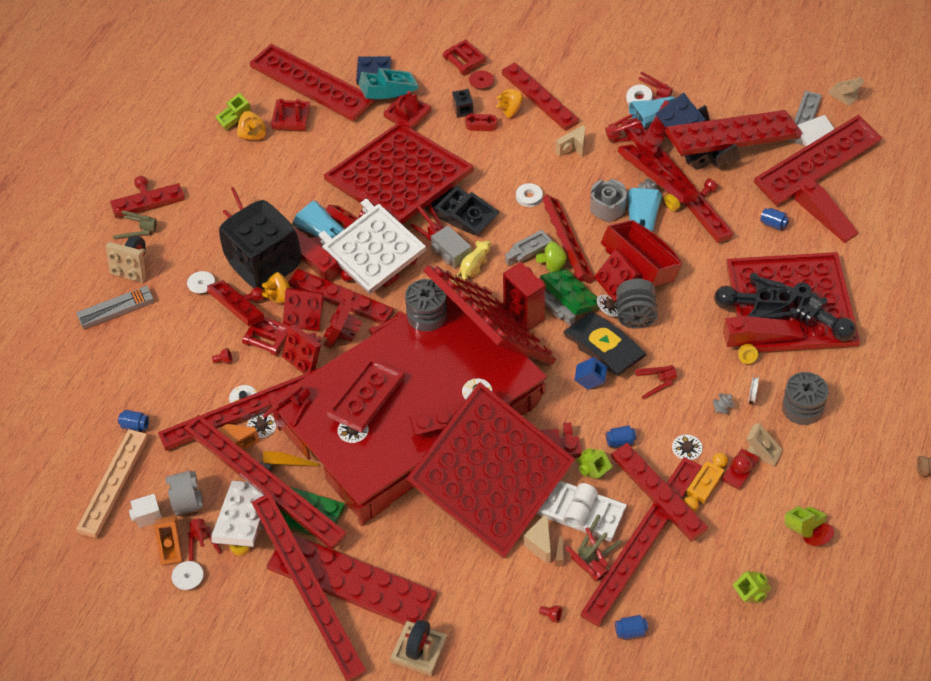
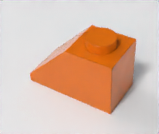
[217,424,259,450]
[154,515,182,565]

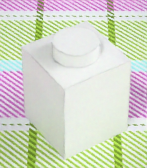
[129,494,162,528]

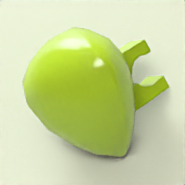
[536,241,567,273]

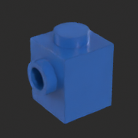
[574,357,607,390]

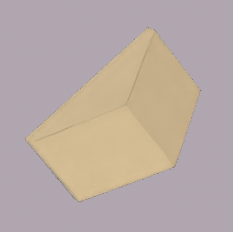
[524,516,551,563]

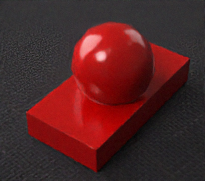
[722,448,760,490]

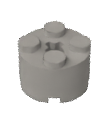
[590,179,627,222]
[166,470,203,516]

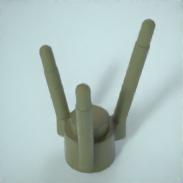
[113,211,157,239]
[577,514,622,564]

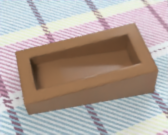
[555,537,564,566]

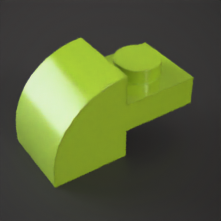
[215,93,251,130]
[785,506,827,538]

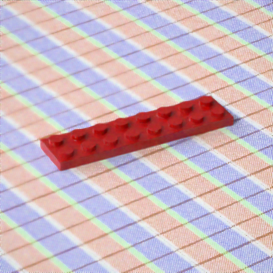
[249,43,375,122]
[665,110,803,156]
[753,114,882,207]
[266,534,437,625]

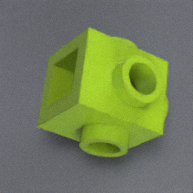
[576,448,613,479]
[733,571,772,603]

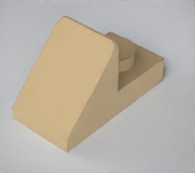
[828,77,864,105]
[555,125,585,157]
[746,423,783,466]

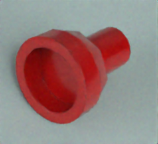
[700,178,718,198]
[212,348,232,363]
[539,605,562,623]

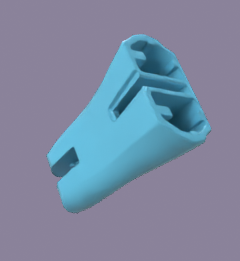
[628,96,675,129]
[627,188,662,232]
[292,200,345,239]

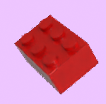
[503,262,546,331]

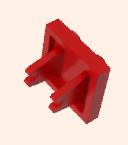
[383,91,431,129]
[271,98,311,131]
[594,249,641,302]
[283,288,324,331]
[323,298,362,348]
[282,324,322,374]

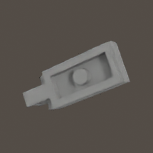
[504,230,553,266]
[545,288,576,326]

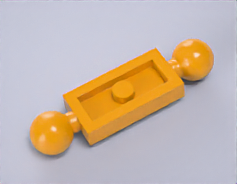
[683,452,728,512]

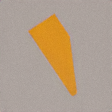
[263,451,319,466]

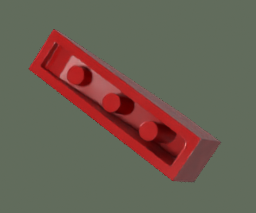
[794,177,858,243]
[294,228,341,282]
[723,316,804,347]

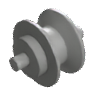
[638,179,657,190]
[713,393,735,414]

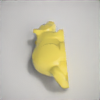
[457,241,491,280]

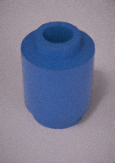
[760,208,789,231]
[118,409,149,432]
[606,425,637,448]
[615,615,648,640]

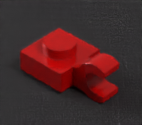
[560,422,581,458]

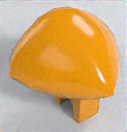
[496,89,523,118]
[238,111,266,140]
[262,272,291,303]

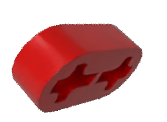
[465,114,497,131]

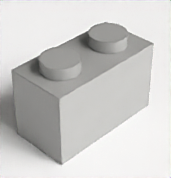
[431,226,472,269]

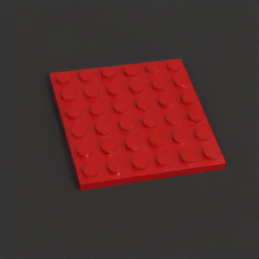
[324,122,474,224]
[726,252,860,352]
[423,265,556,365]
[405,382,575,558]

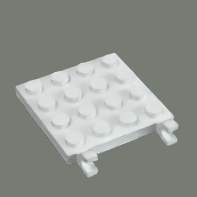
[318,199,426,294]

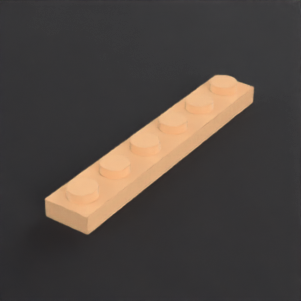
[76,429,148,538]

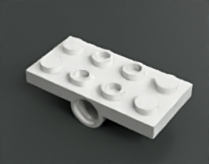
[211,481,264,547]
[536,481,626,542]

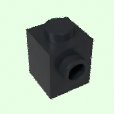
[452,89,473,118]

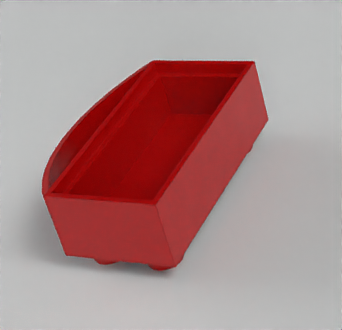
[600,220,683,287]

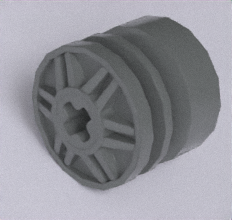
[405,279,447,331]
[616,279,658,329]
[782,372,829,425]

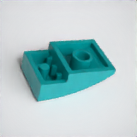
[359,68,419,99]

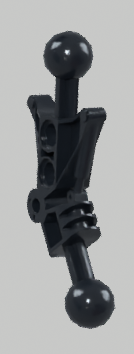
[714,273,856,342]

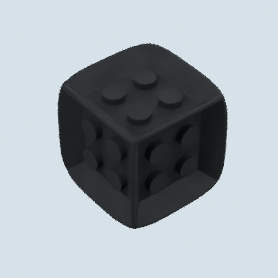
[219,200,301,289]

